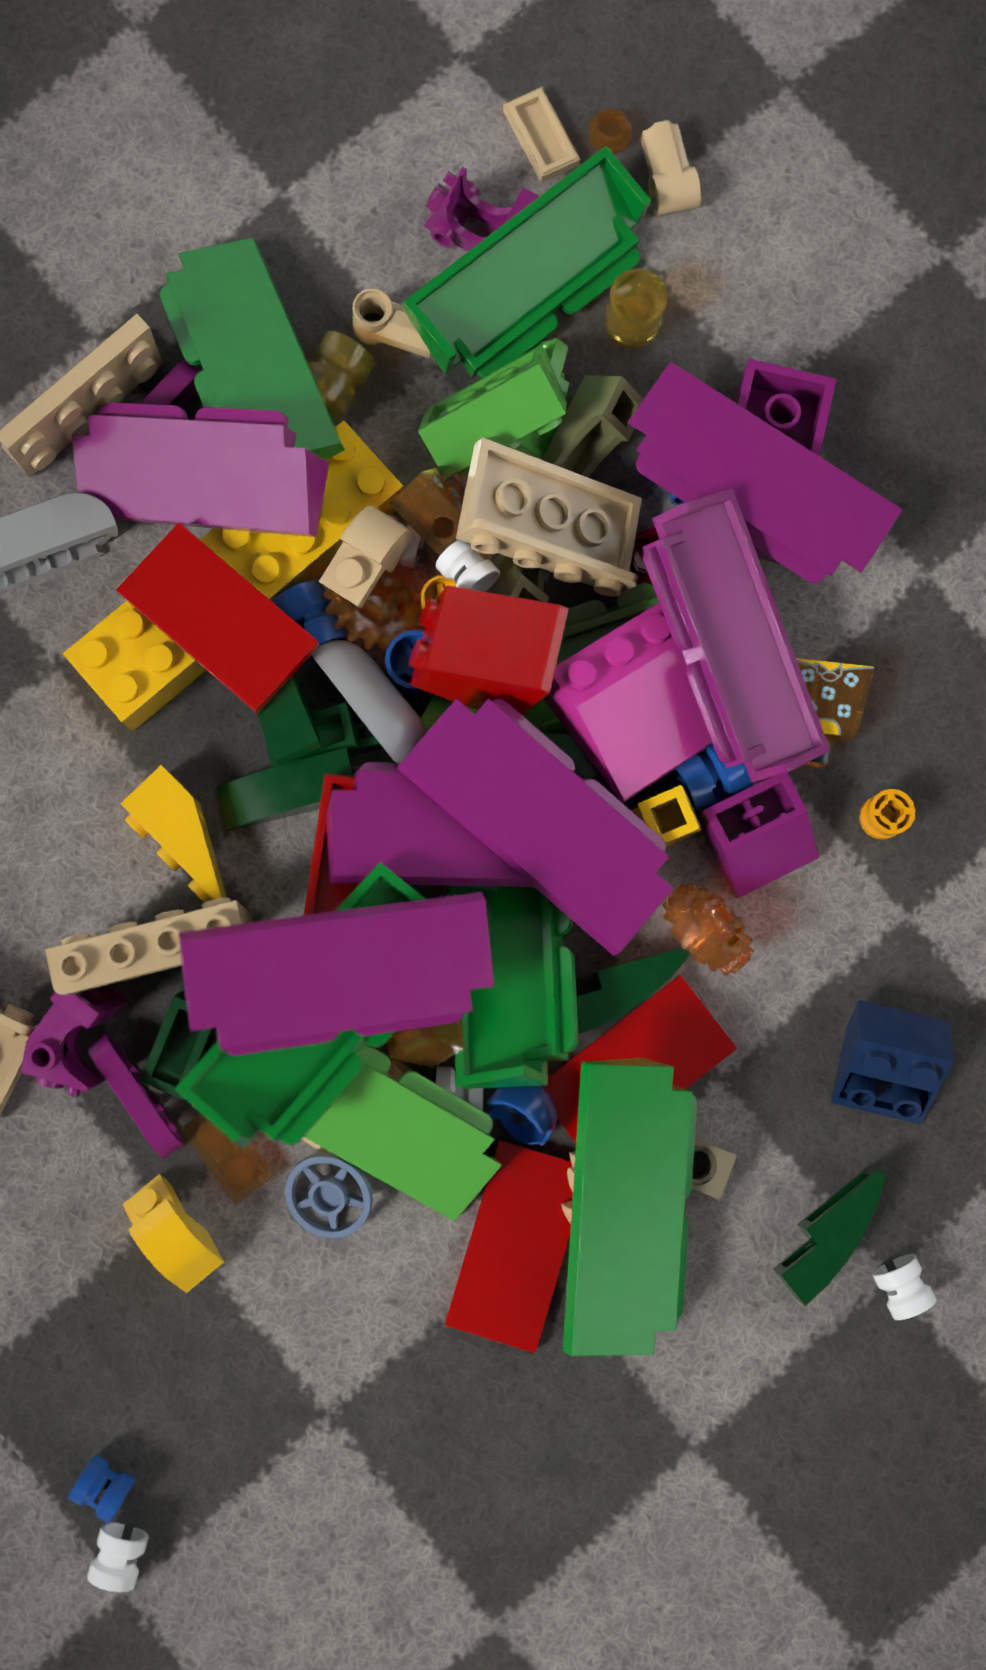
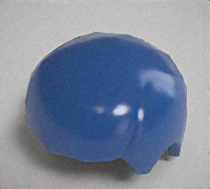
[486,1086,558,1146]

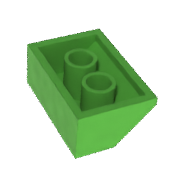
[418,345,567,479]

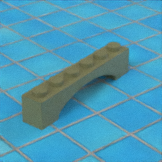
[486,376,644,603]

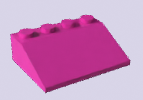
[543,603,713,803]

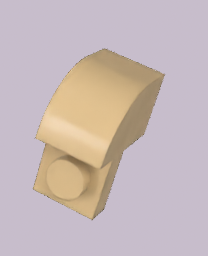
[319,505,415,608]

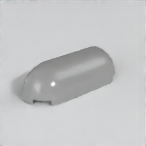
[0,493,118,593]
[312,639,427,765]

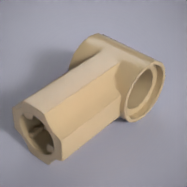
[641,120,701,216]
[353,288,431,358]

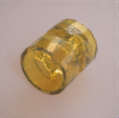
[605,268,668,349]
[309,331,375,418]

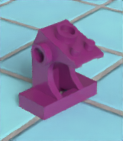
[423,167,538,251]
[21,984,131,1097]

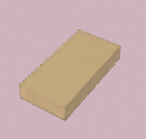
[503,87,580,183]

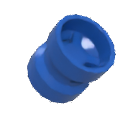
[68,1453,137,1525]

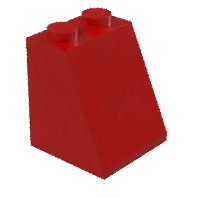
[409,585,569,715]

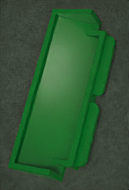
[402,146,651,378]
[160,238,345,460]
[175,862,425,1149]
[455,886,578,1089]
[563,1057,697,1356]

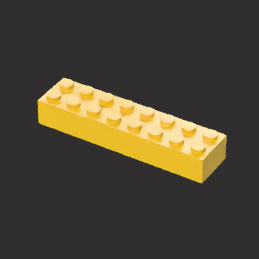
[62,420,405,732]

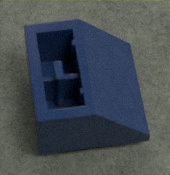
[831,1000,954,1124]

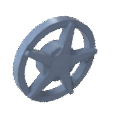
[285,1152,373,1238]

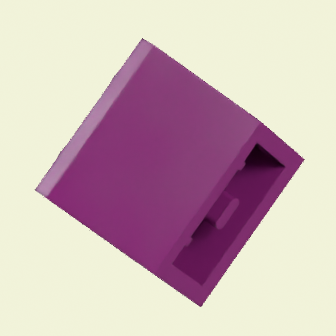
[696,773,819,899]

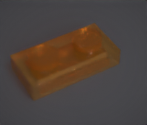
[181,1114,276,1205]

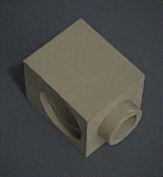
[691,1138,737,1200]

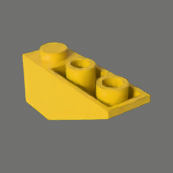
[120,765,227,903]

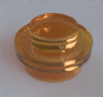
[588,108,631,154]

